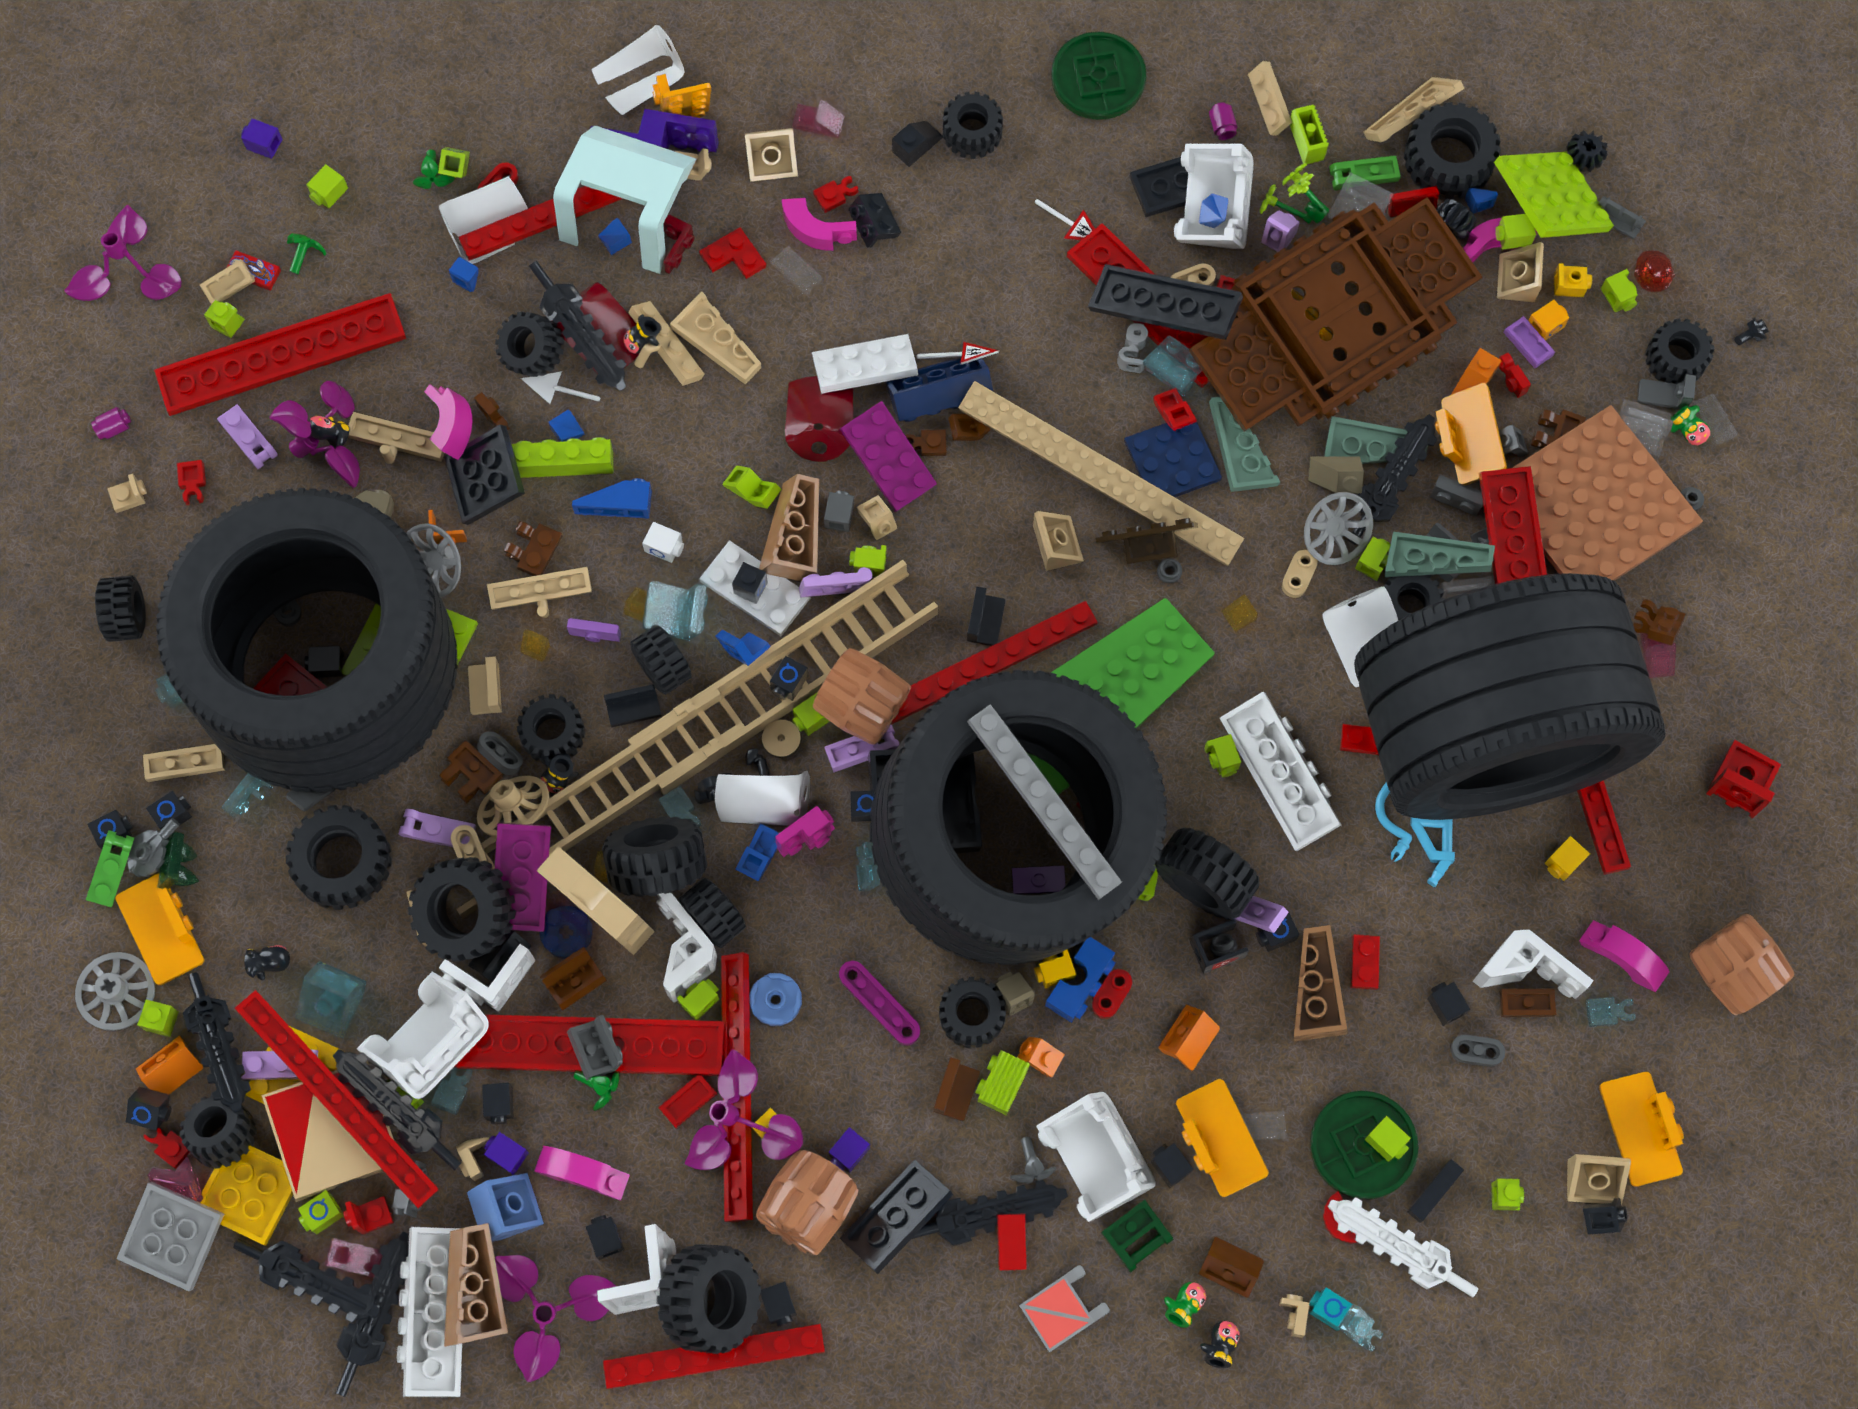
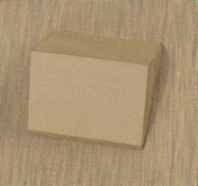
[745,128,798,182]
[1497,242,1544,302]
[1033,511,1084,571]
[1567,1154,1631,1205]

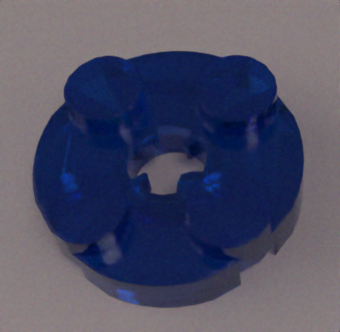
[539,906,593,959]

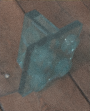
[1143,336,1202,397]

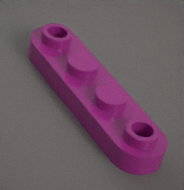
[839,961,920,1046]

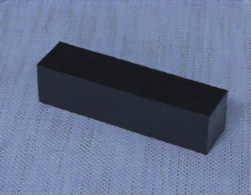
[1407,1159,1464,1223]

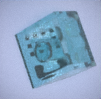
[295,961,367,1038]

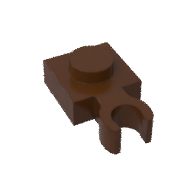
[474,392,510,430]
[905,430,946,456]

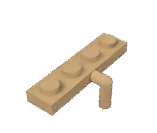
[628,301,704,386]
[348,412,444,464]
[487,567,592,618]

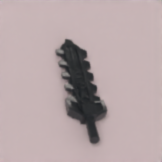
[529,260,627,391]
[1347,414,1437,545]
[183,972,251,1113]
[333,1049,462,1171]
[912,1180,1068,1246]
[335,1231,409,1397]
[233,1239,381,1323]

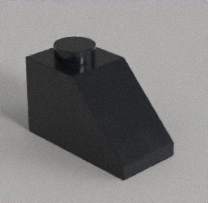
[892,121,943,167]

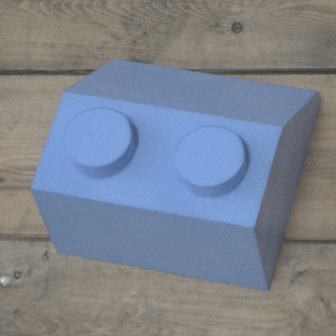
[467,1173,544,1242]

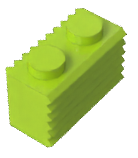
[1290,105,1329,164]
[975,1050,1030,1116]

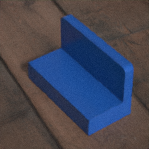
[715,630,771,666]

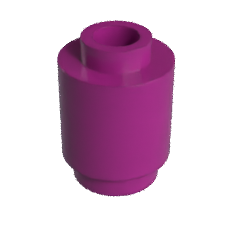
[1209,102,1238,140]
[91,407,131,440]

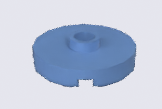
[749,973,802,1026]

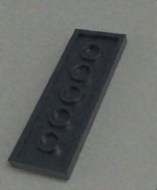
[1088,264,1243,340]

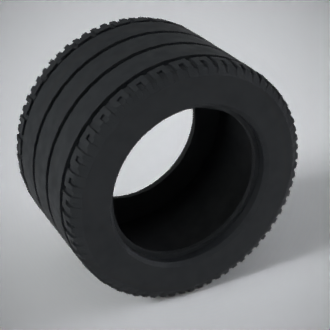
[156,488,458,793]
[1354,573,1666,820]
[870,670,1167,965]

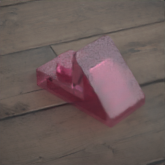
[792,100,845,138]
[1640,633,1676,678]
[147,1157,203,1202]
[325,1238,382,1278]

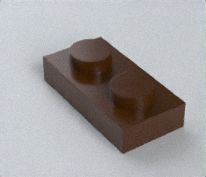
[1499,989,1556,1017]

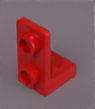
[343,1196,394,1235]

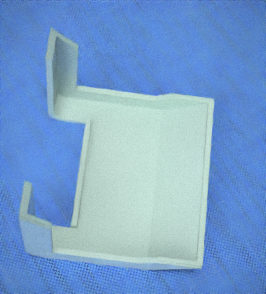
[553,126,696,274]

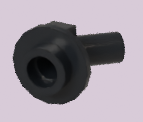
[1734,317,1769,345]

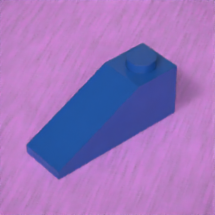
[572,478,652,518]

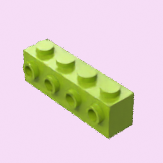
[511,437,614,478]

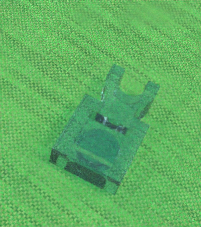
[659,786,702,827]
[855,842,880,891]
[1585,997,1636,1027]
[431,1067,472,1115]
[1338,1304,1383,1352]

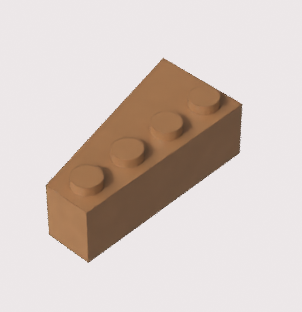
[759,474,819,581]
[1294,925,1347,1041]
[444,1223,508,1347]

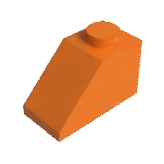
[1451,348,1501,395]

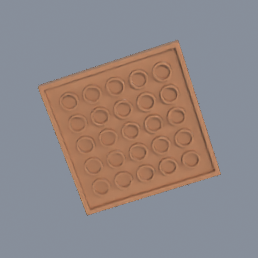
[1513,405,1703,581]

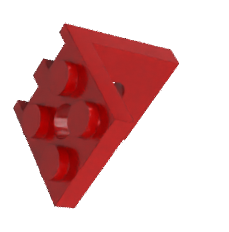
[1706,740,1781,819]

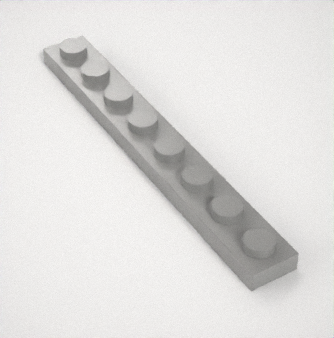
[967,704,1122,900]

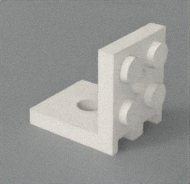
[439,944,536,1012]
[597,1224,676,1315]

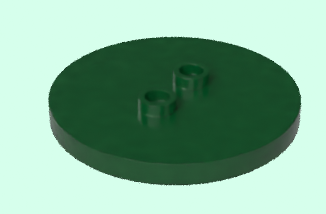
[1051,32,1146,120]
[1310,1091,1419,1200]

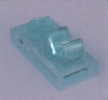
[221,773,273,819]

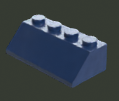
[885,357,994,422]

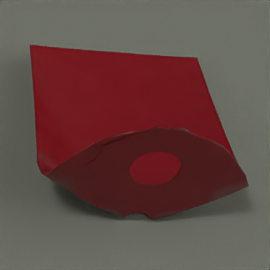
[552,282,639,374]
[785,376,853,462]

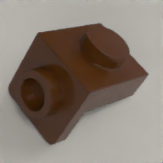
[948,414,990,441]

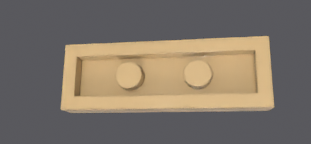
[1248,61,1292,136]
[143,744,225,782]

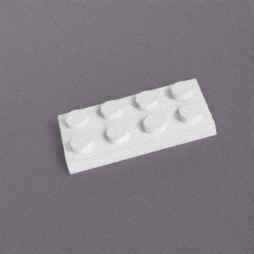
[812,334,918,394]
[699,540,811,636]

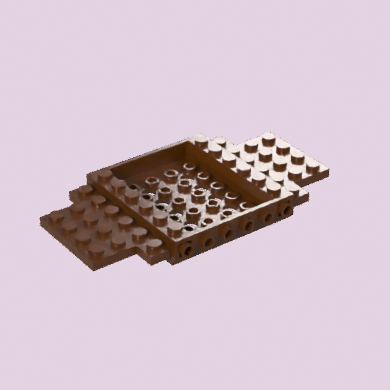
[1189,197,1483,432]

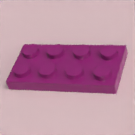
[840,401,937,512]
[495,823,551,932]

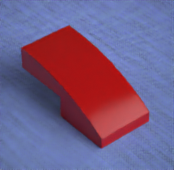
[1153,388,1196,431]

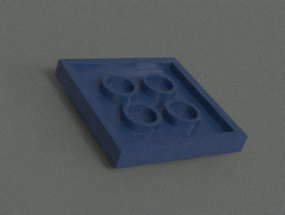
[1124,421,1222,497]

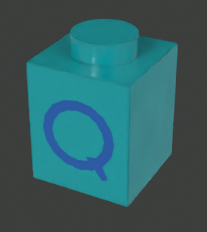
[1309,1287,1355,1331]

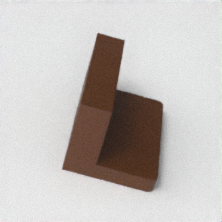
[934,1057,980,1121]
[1198,1237,1264,1298]

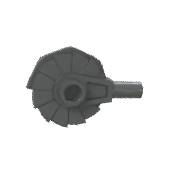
[127,818,180,877]

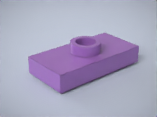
[1503,316,1555,369]
[567,618,621,642]
[1012,866,1065,895]

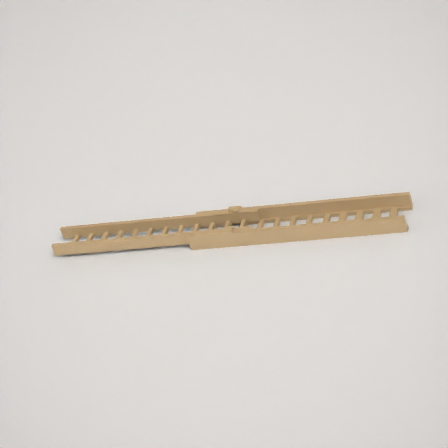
[456,560,938,919]

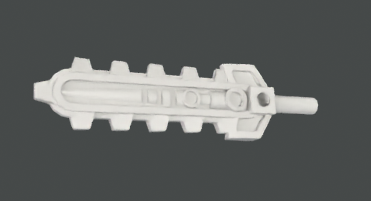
[1328,1197,1478,1297]

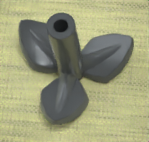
[1010,1137,1056,1183]

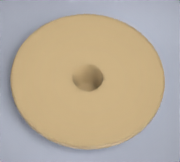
[762,720,800,757]

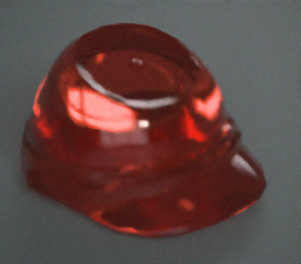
[1634,250,1675,292]

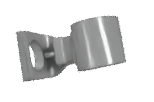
[1117,323,1148,373]

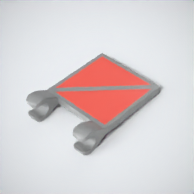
[1019,1265,1110,1352]

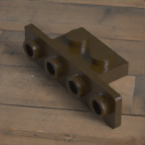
[1096,518,1198,564]

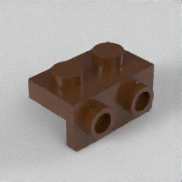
[540,947,607,1011]

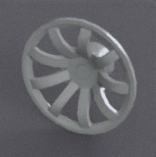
[1304,492,1373,565]
[407,523,461,597]
[75,952,155,1031]

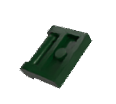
[1101,1199,1173,1273]

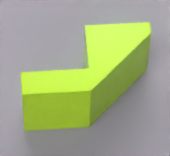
[722,465,782,509]

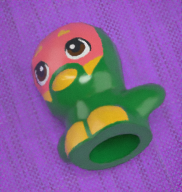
[1670,405,1711,446]
[1164,1282,1206,1328]

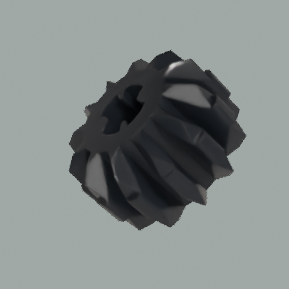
[1566,130,1608,172]
[1437,199,1477,238]

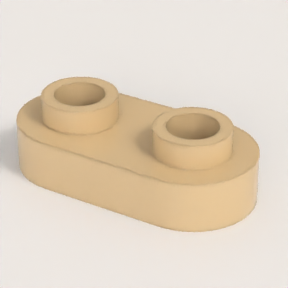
[1171,263,1216,286]
[1282,550,1318,598]
[451,825,488,862]

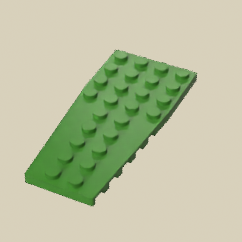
[1027,598,1214,795]

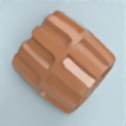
[813,648,911,745]
[1690,914,1794,1015]
[756,1150,858,1255]

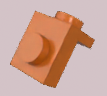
[1017,1036,1065,1078]

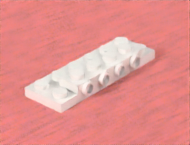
[1220,692,1342,851]
[397,1227,462,1397]

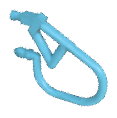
[1375,782,1455,887]

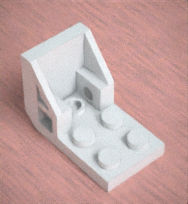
[656,893,717,1003]
[1473,930,1594,999]

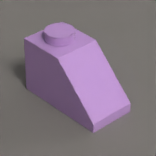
[1261,210,1300,252]

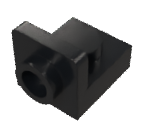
[1583,1198,1628,1235]

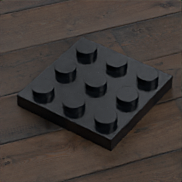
[444,425,525,525]

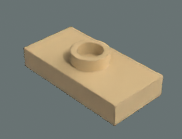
[200,259,255,305]

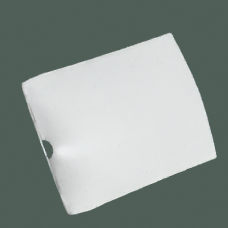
[591,25,685,115]
[439,176,528,264]
[1323,587,1399,687]
[715,771,810,826]

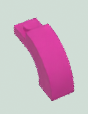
[782,198,857,251]
[1463,218,1538,263]
[424,384,472,460]
[1579,920,1670,992]
[534,1146,630,1201]

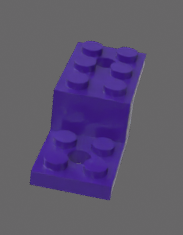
[590,109,719,153]

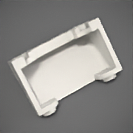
[1174,144,1253,249]
[357,972,489,1099]
[1036,1092,1156,1222]

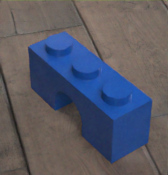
[1045,937,1116,1023]

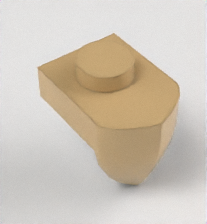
[456,1138,489,1181]

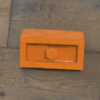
[1158,1005,1220,1070]
[136,1036,203,1094]

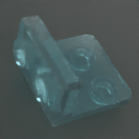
[643,581,708,641]

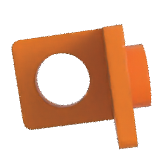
[428,510,467,546]

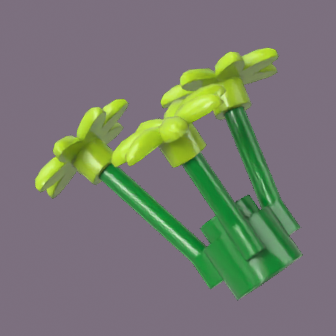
[1260,163,1330,224]

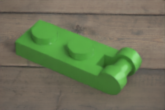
[1329,156,1401,191]
[86,830,134,907]

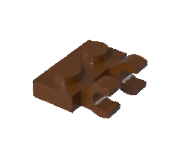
[1531,409,1586,449]
[504,521,562,576]
[1633,599,1686,646]
[439,740,503,804]

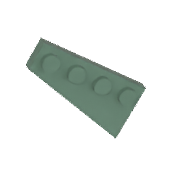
[1209,397,1280,492]
[1324,416,1428,464]
[1385,532,1495,577]

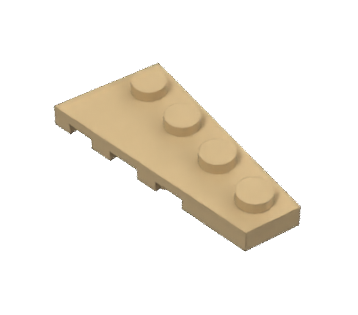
[1364,77,1464,142]
[670,291,761,384]

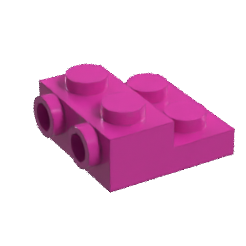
[775,806,835,857]

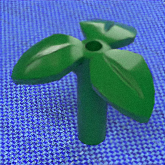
[413,150,455,189]
[287,233,326,275]
[574,1071,619,1111]

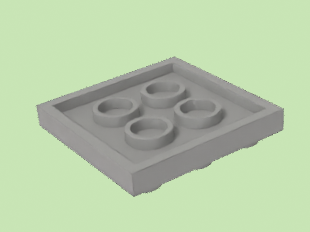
[117,1182,224,1291]

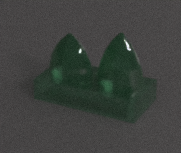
[157,831,199,889]

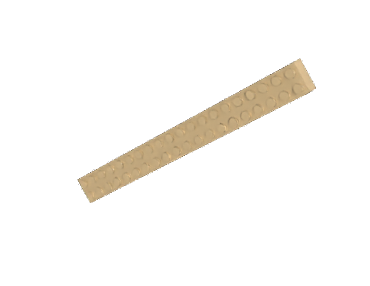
[958,381,1244,566]

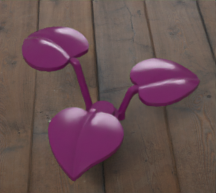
[64,205,182,301]
[269,381,360,489]
[685,1050,803,1170]
[495,1255,617,1382]

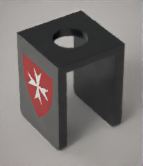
[1190,919,1249,974]

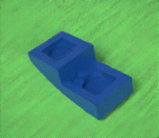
[735,823,779,881]

